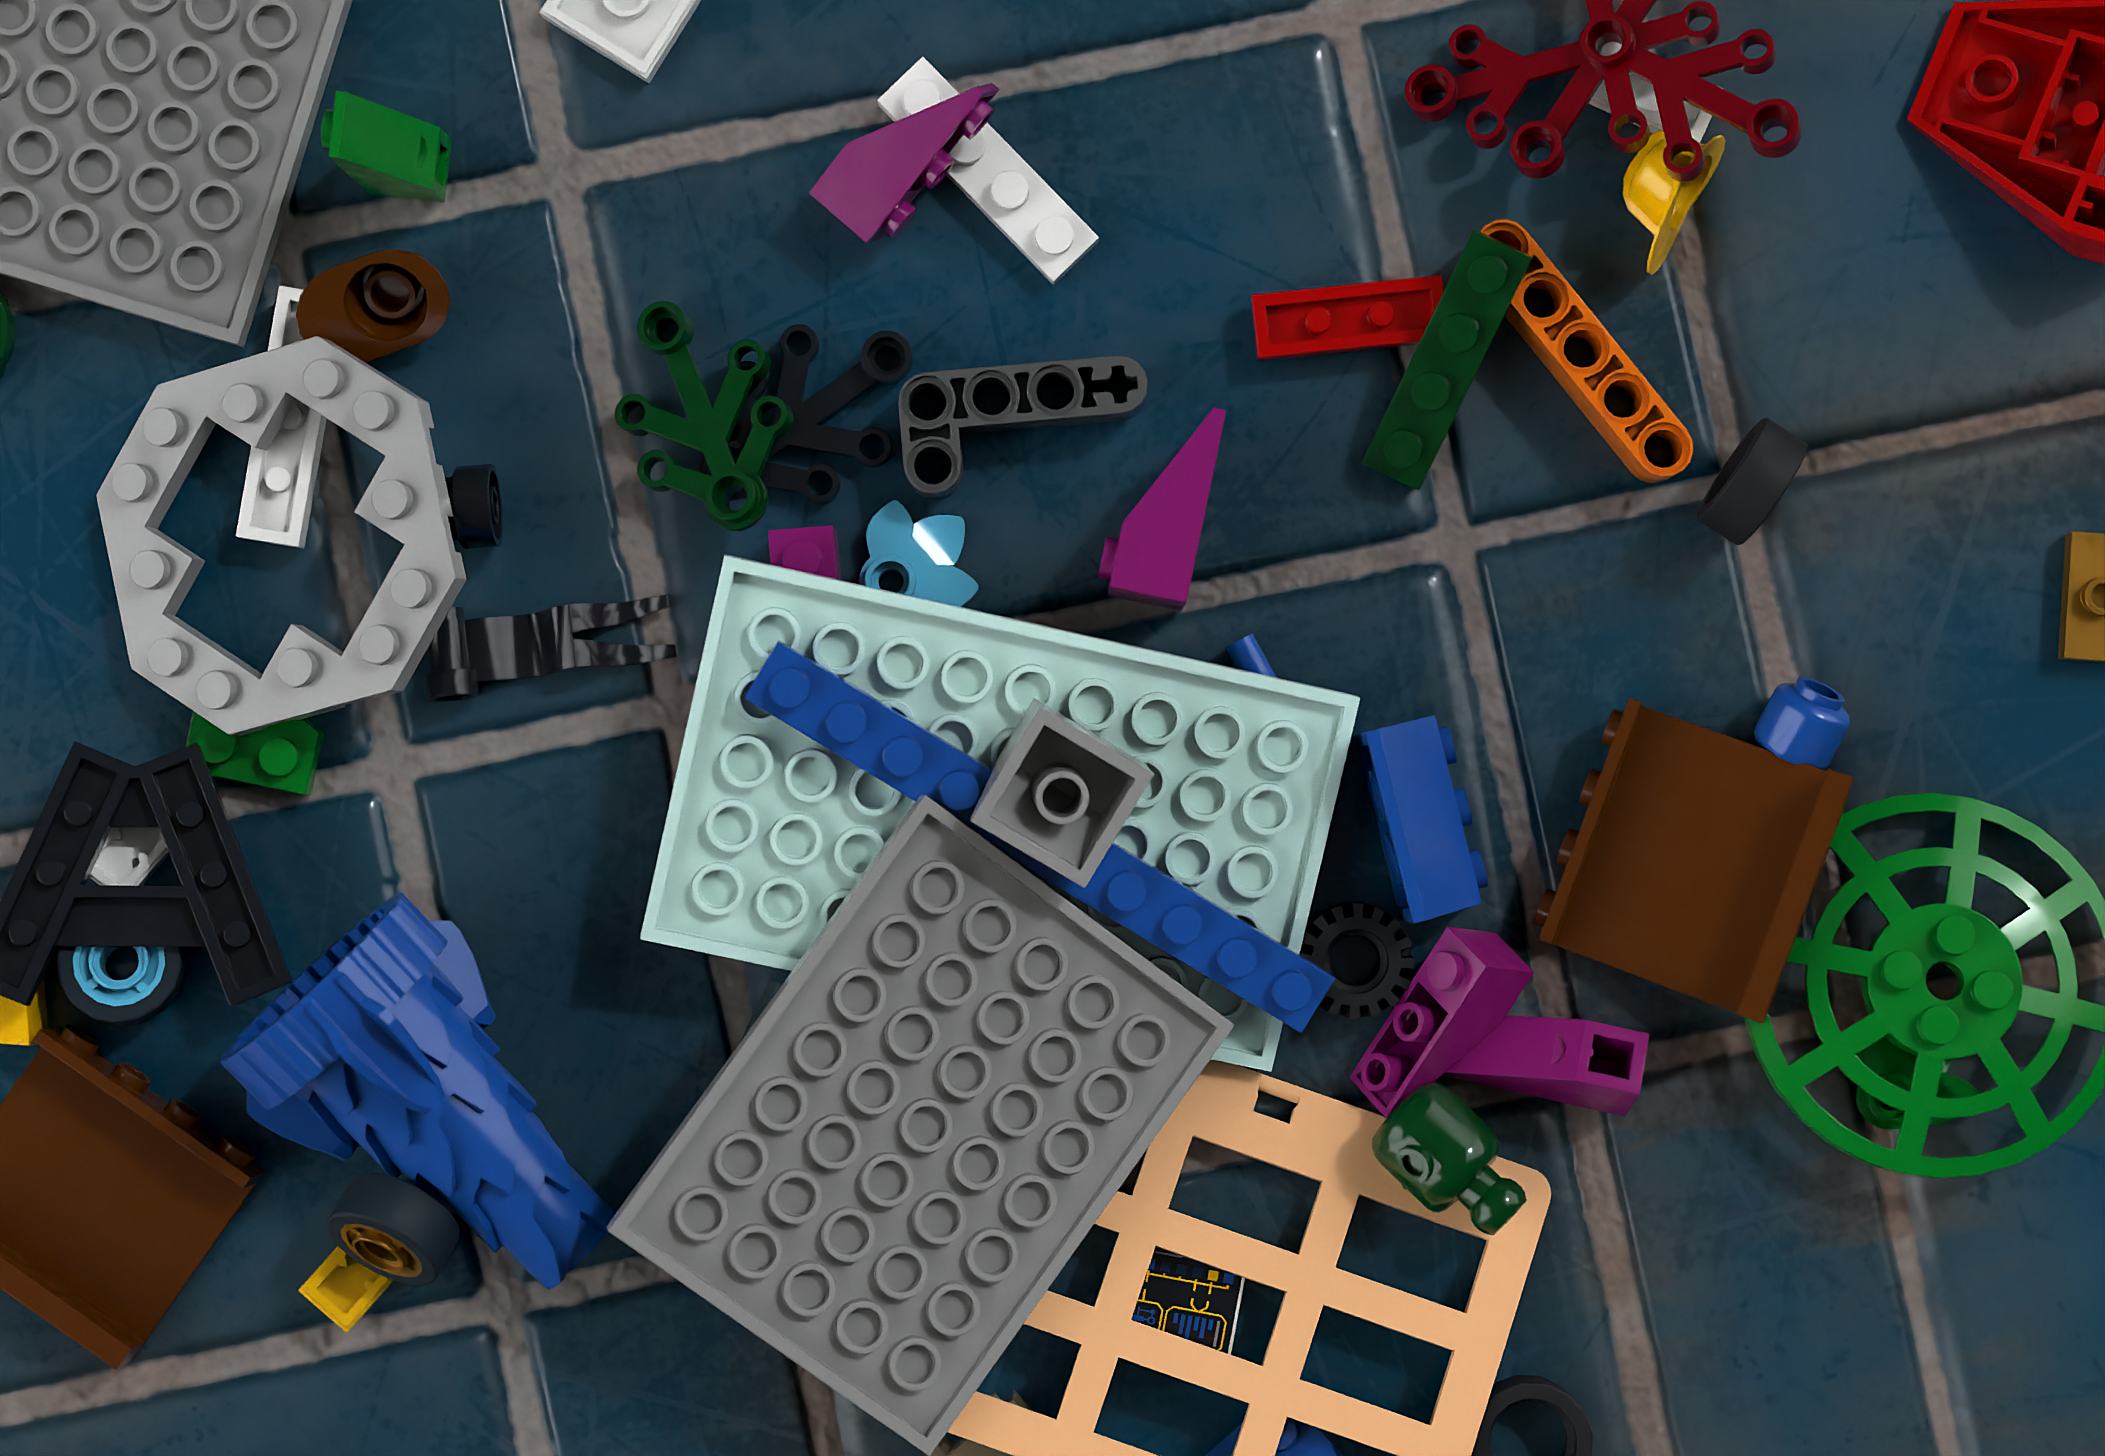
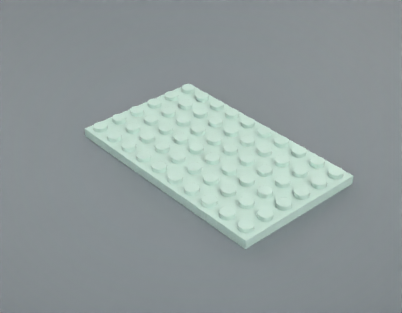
[640,554,1360,1072]

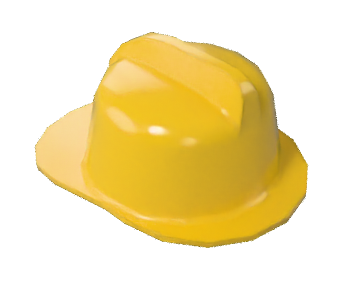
[1623,130,1726,275]

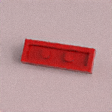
[1250,275,1444,361]

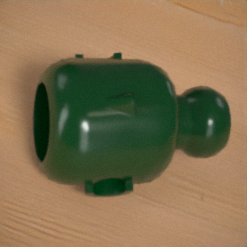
[1372,1082,1527,1236]

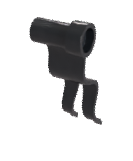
[426,594,677,702]

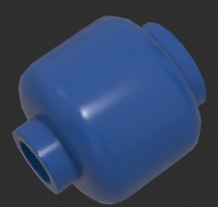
[1754,677,1851,770]

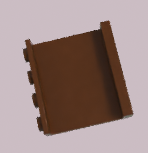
[1534,698,1854,1024]
[0,1025,266,1370]

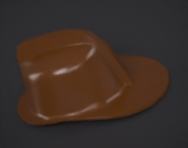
[296,249,450,362]

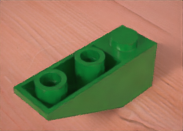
[321,91,452,202]

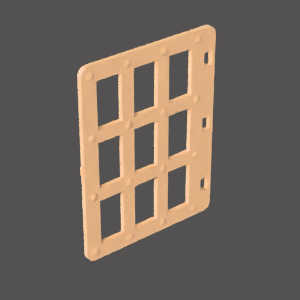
[947,1059,1551,1456]

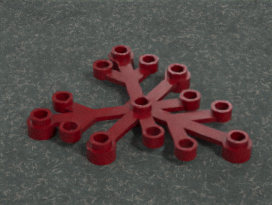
[1404,0,1802,182]

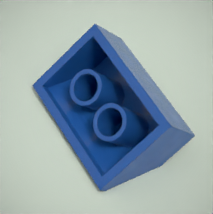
[1354,715,1488,924]

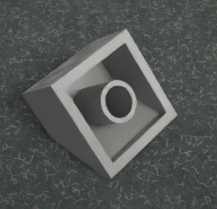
[970,698,1154,888]

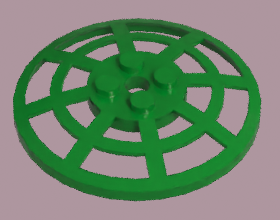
[1744,793,2105,1179]

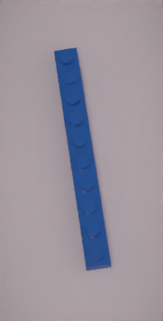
[744,640,1335,1033]

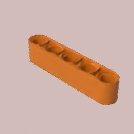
[1480,219,1693,483]

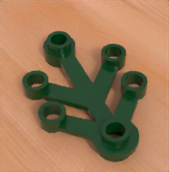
[615,301,794,531]

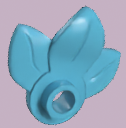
[859,500,979,607]

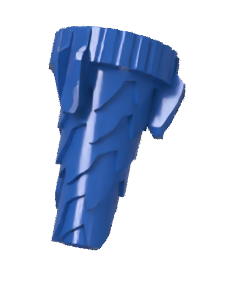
[220,893,616,1289]

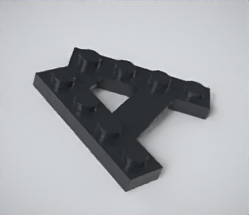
[0,741,294,1007]

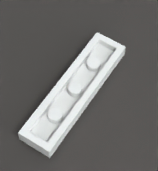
[877,57,1099,285]
[236,286,327,549]

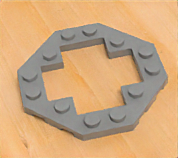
[96,336,467,736]

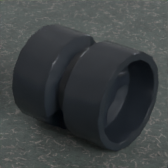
[404,464,503,549]

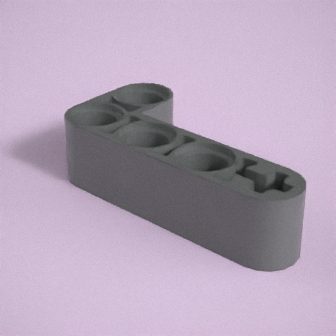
[898,356,1148,500]

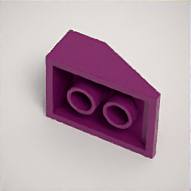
[1098,408,1226,611]

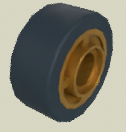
[327,1172,460,1285]

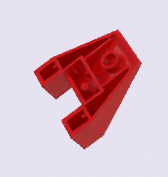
[1907,0,2105,265]

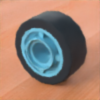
[56,946,187,1026]

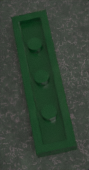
[1362,229,1533,490]

